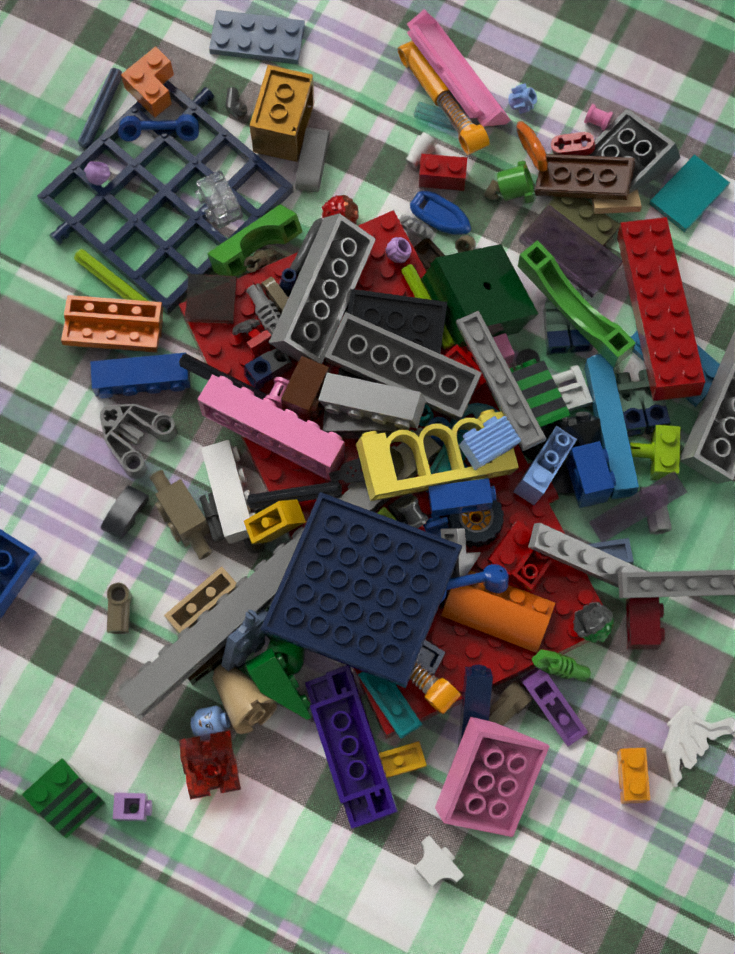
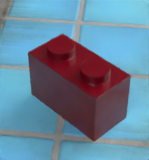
[626,597,665,650]

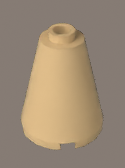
[212,665,277,734]

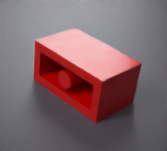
[418,153,467,191]

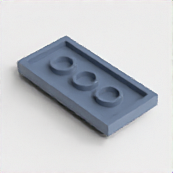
[209,10,305,64]

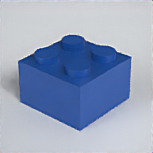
[566,441,616,508]

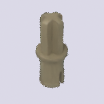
[244,248,277,272]

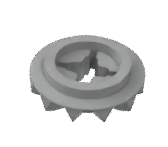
[399,215,434,239]

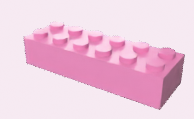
[197,374,345,481]

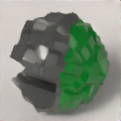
[573,602,614,643]

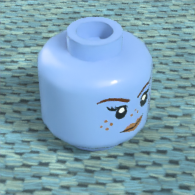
[191,706,230,741]

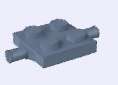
[221,609,267,672]

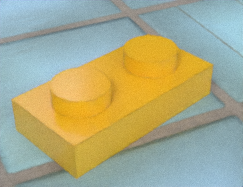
[379,741,427,779]

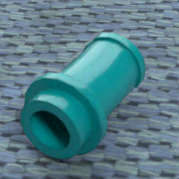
[419,404,434,426]

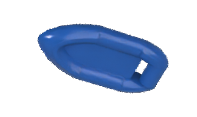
[410,191,471,235]

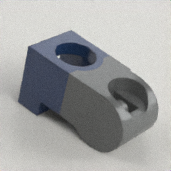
[244,348,293,390]

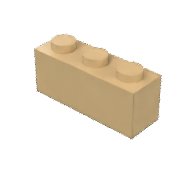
[164,566,237,634]

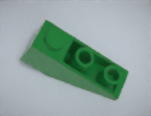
[245,648,312,720]

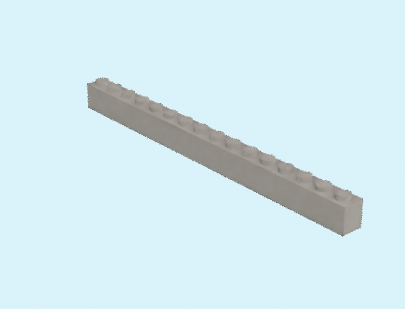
[117,427,441,720]

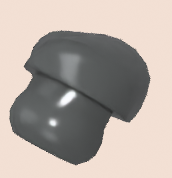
[225,87,248,118]

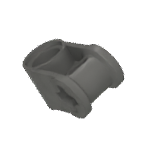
[388,494,428,528]

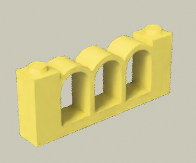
[356,409,519,501]

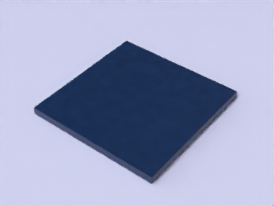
[260,492,463,688]

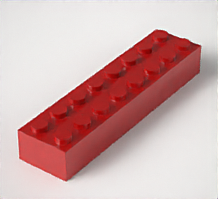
[617,217,705,401]

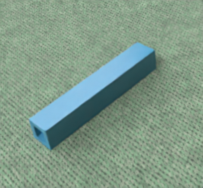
[584,354,639,499]

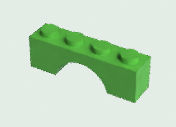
[207,204,303,282]

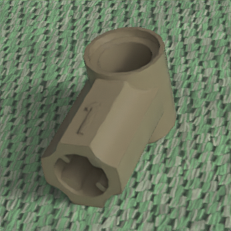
[107,582,132,634]
[489,681,533,726]

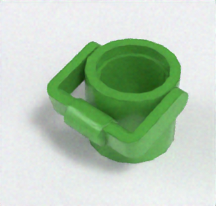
[497,161,534,204]

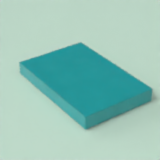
[649,154,730,233]

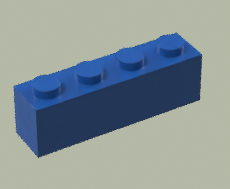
[90,352,191,398]

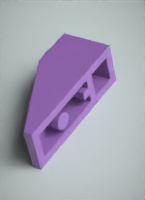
[520,668,588,747]

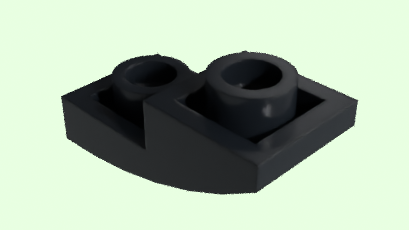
[101,485,149,539]

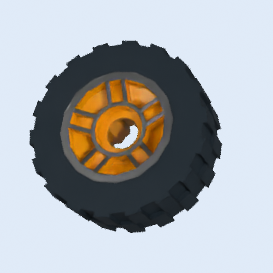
[448,500,504,547]

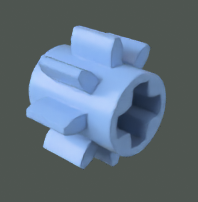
[508,83,537,114]

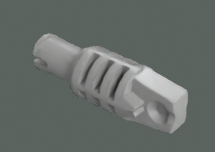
[246,283,281,335]

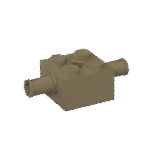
[150,470,213,560]

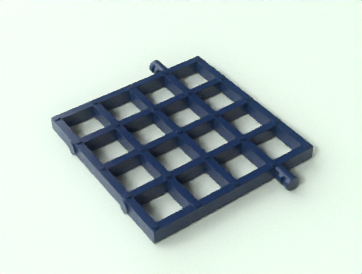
[37,80,294,315]

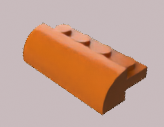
[61,295,163,352]
[441,570,555,653]

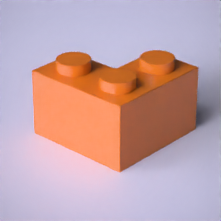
[121,46,174,118]

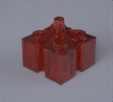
[179,730,241,800]

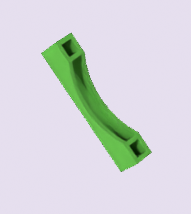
[517,240,636,368]

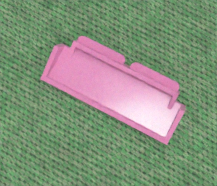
[407,9,511,127]

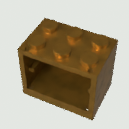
[250,65,315,162]

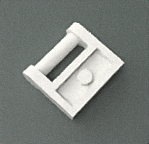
[552,365,593,412]

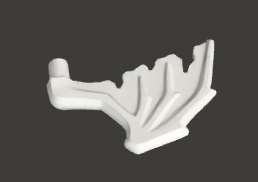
[662,705,735,788]

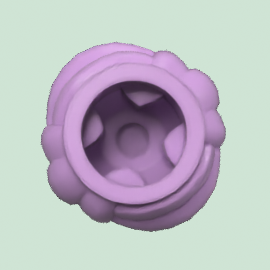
[84,161,111,185]
[385,237,411,263]

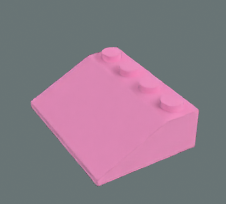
[435,717,550,837]

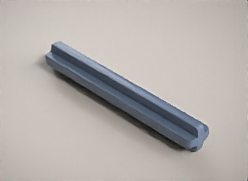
[78,68,122,149]

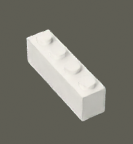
[201,440,256,544]

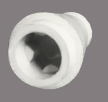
[405,132,437,168]

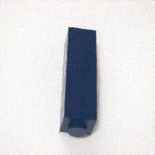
[457,665,493,750]

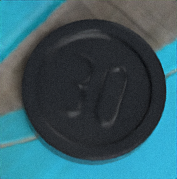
[516,349,540,368]

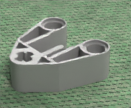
[100,404,177,479]

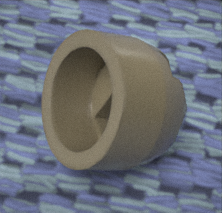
[484,180,501,200]
[455,235,476,253]

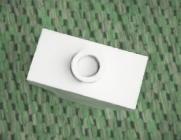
[414,836,464,888]

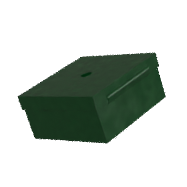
[421,244,539,347]

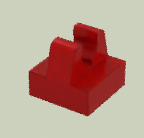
[246,328,276,359]

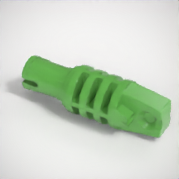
[532,649,591,682]

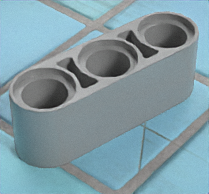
[295,127,330,192]

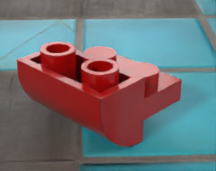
[487,520,553,590]

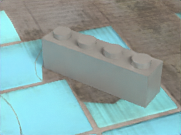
[318,372,426,430]

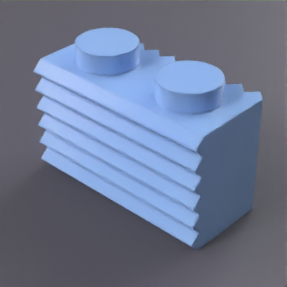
[459,416,521,470]

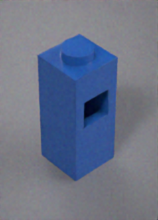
[428,478,496,517]

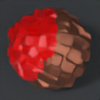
[322,195,359,225]

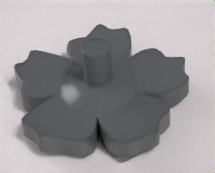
[232,319,261,336]

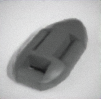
[290,218,323,276]

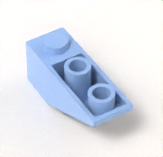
[513,426,577,505]

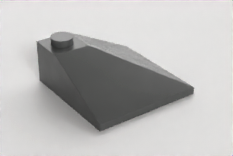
[586,109,681,194]

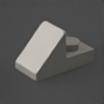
[441,528,481,579]

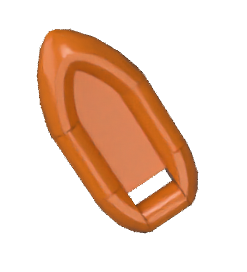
[516,121,548,172]

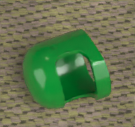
[267,637,305,675]

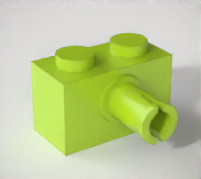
[629,425,681,481]

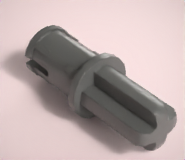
[199,493,225,542]

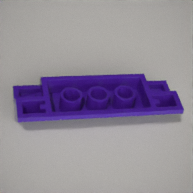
[305,665,398,829]

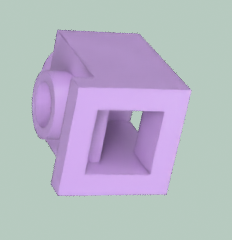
[113,792,152,822]

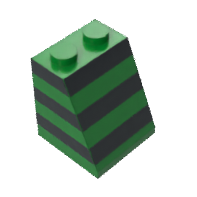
[509,359,570,427]
[22,758,105,839]

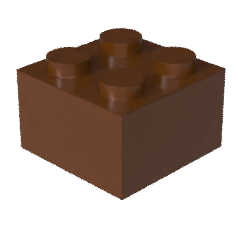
[281,356,329,422]

